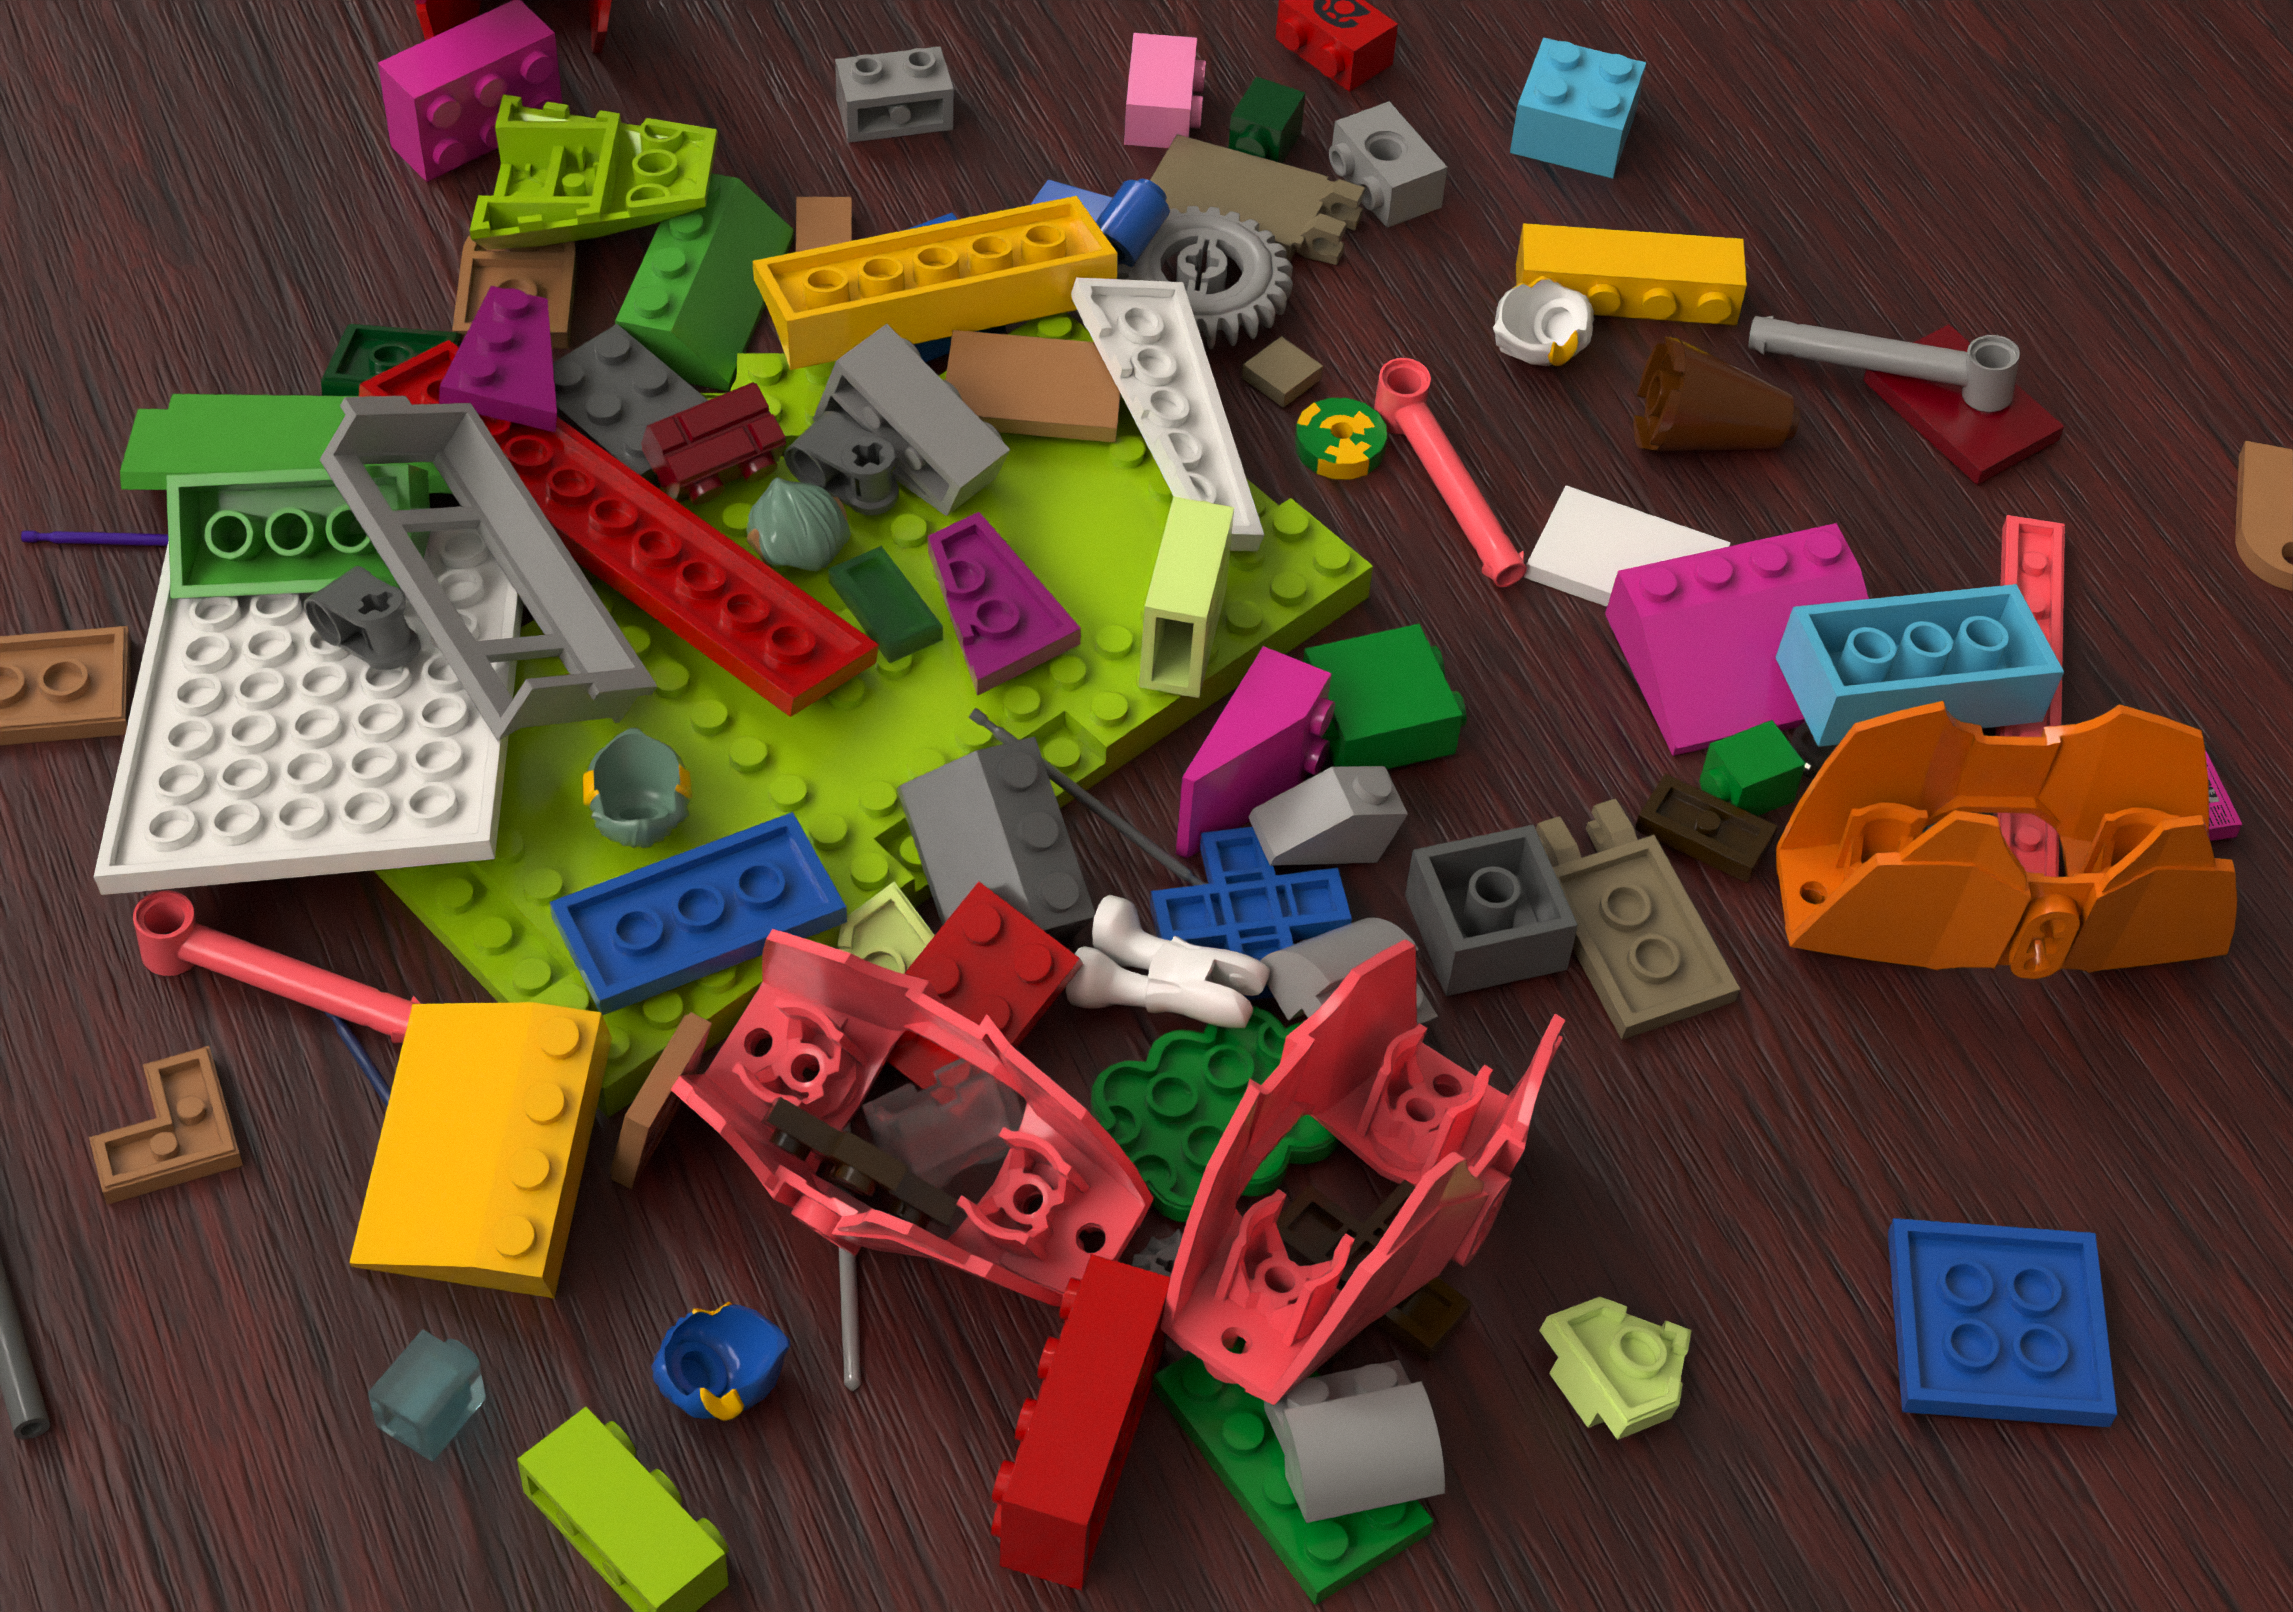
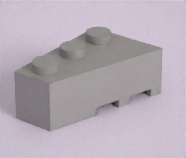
[813,324,1010,516]

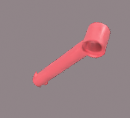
[1374,358,1527,587]
[133,890,421,1044]

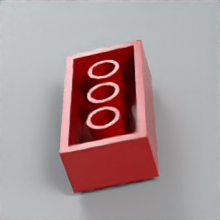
[991,1254,1171,1591]

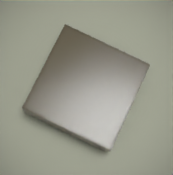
[1242,336,1323,408]

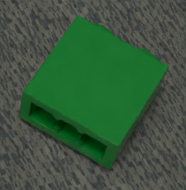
[1303,623,1467,769]

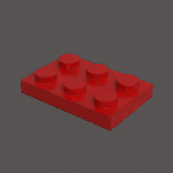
[886,881,1084,1119]

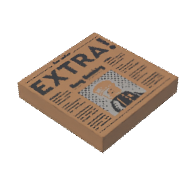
[610,1012,711,1189]

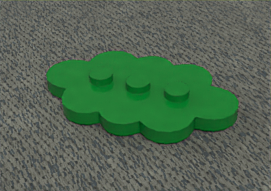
[1090,1006,1340,1222]

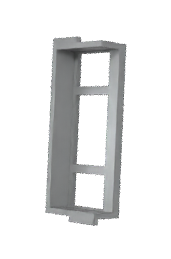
[320,396,657,741]

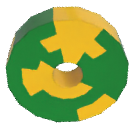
[1295,398,1387,480]

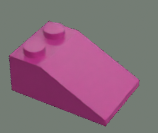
[1176,646,1335,858]

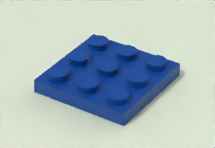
[1888,1218,2117,1427]

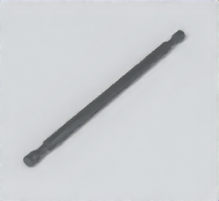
[969,708,1208,886]

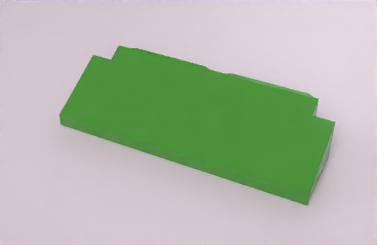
[120,394,452,493]

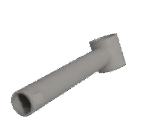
[1748,315,2020,412]

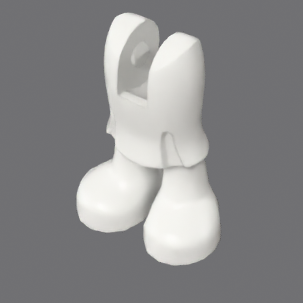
[1066,895,1270,1028]

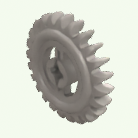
[1117,206,1293,350]

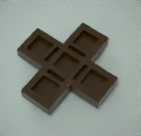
[761,1097,958,1230]
[1276,1180,1473,1367]

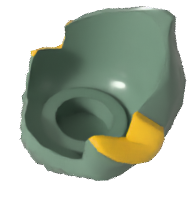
[583,728,692,848]

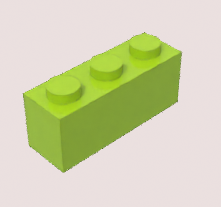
[517,1407,729,1612]

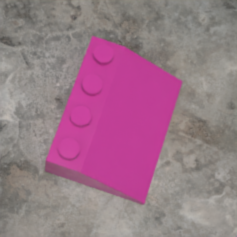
[1605,523,1869,756]

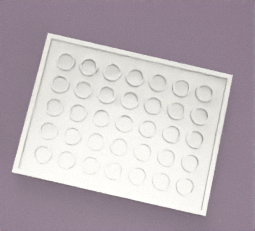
[94,506,524,895]

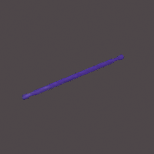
[21,530,169,546]

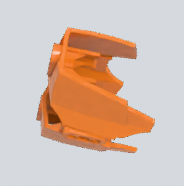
[1776,701,2237,979]

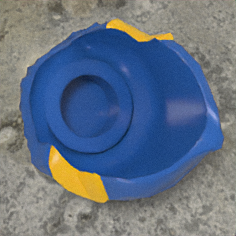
[651,1301,791,1421]

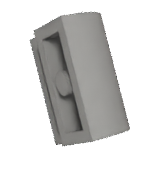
[1260,917,1438,1027]
[1264,1360,1445,1523]

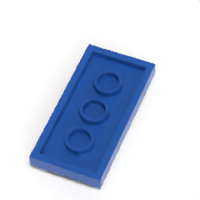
[550,812,847,1015]

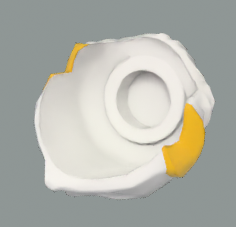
[1493,276,1594,366]

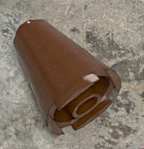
[1633,337,1800,451]

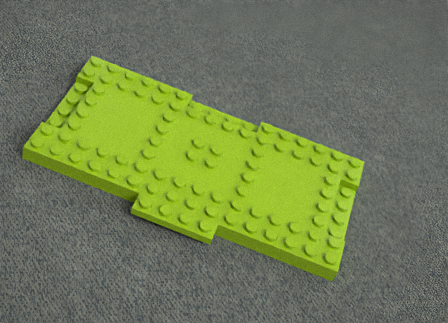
[373,312,1373,1118]

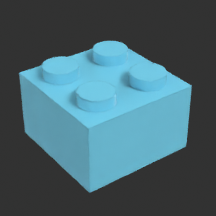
[1510,37,1646,179]

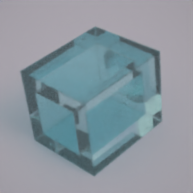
[368,1329,486,1462]

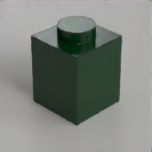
[1228,76,1306,163]

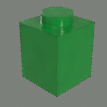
[1699,720,1805,816]

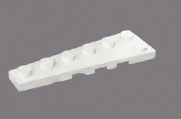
[1071,277,1264,551]

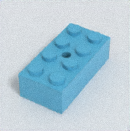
[1775,584,2064,747]

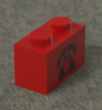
[1275,0,1398,92]

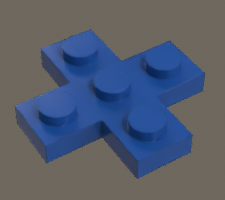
[1150,827,1352,1000]

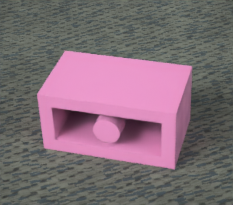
[1124,33,1206,148]

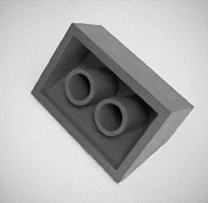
[897,737,1095,942]

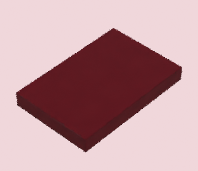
[1863,324,2064,485]

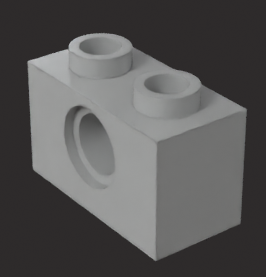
[1329,101,1448,228]

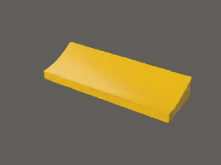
[753,196,1117,370]

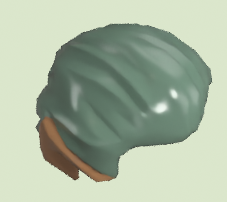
[747,477,851,572]

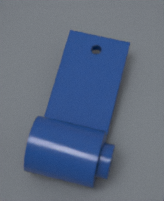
[1030,179,1170,267]

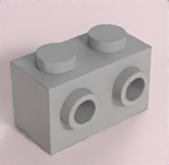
[835,46,954,143]

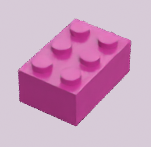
[378,0,563,182]

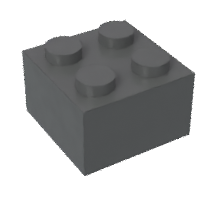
[1405,825,1578,996]

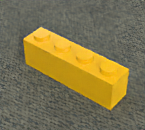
[1516,223,1747,325]

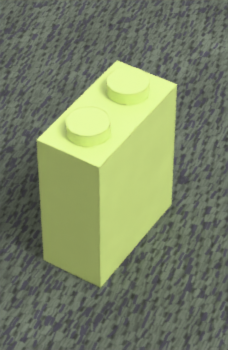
[1139,496,1234,698]

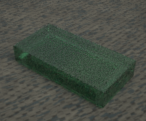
[828,546,943,664]

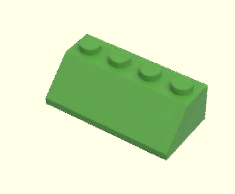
[615,173,794,391]
[166,464,431,599]

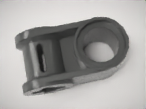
[784,411,899,515]
[304,566,421,670]

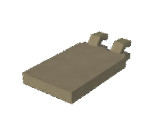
[1150,134,1365,265]
[1536,798,1741,1040]

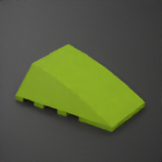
[470,94,718,250]

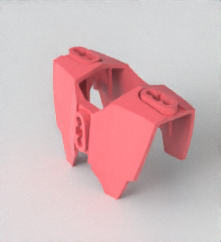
[671,929,1154,1307]
[1160,939,1565,1405]

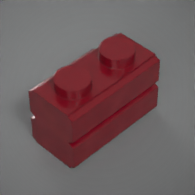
[641,382,787,505]

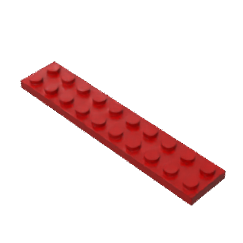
[359,340,879,717]

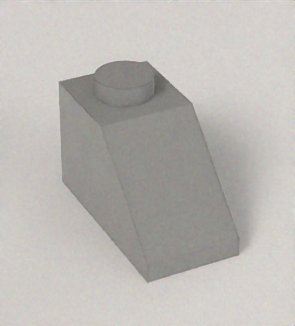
[1248,766,1408,866]

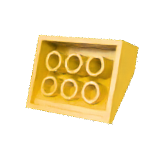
[349,1002,612,1298]

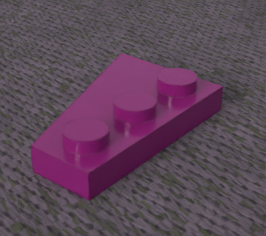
[439,286,557,432]
[928,512,1081,696]

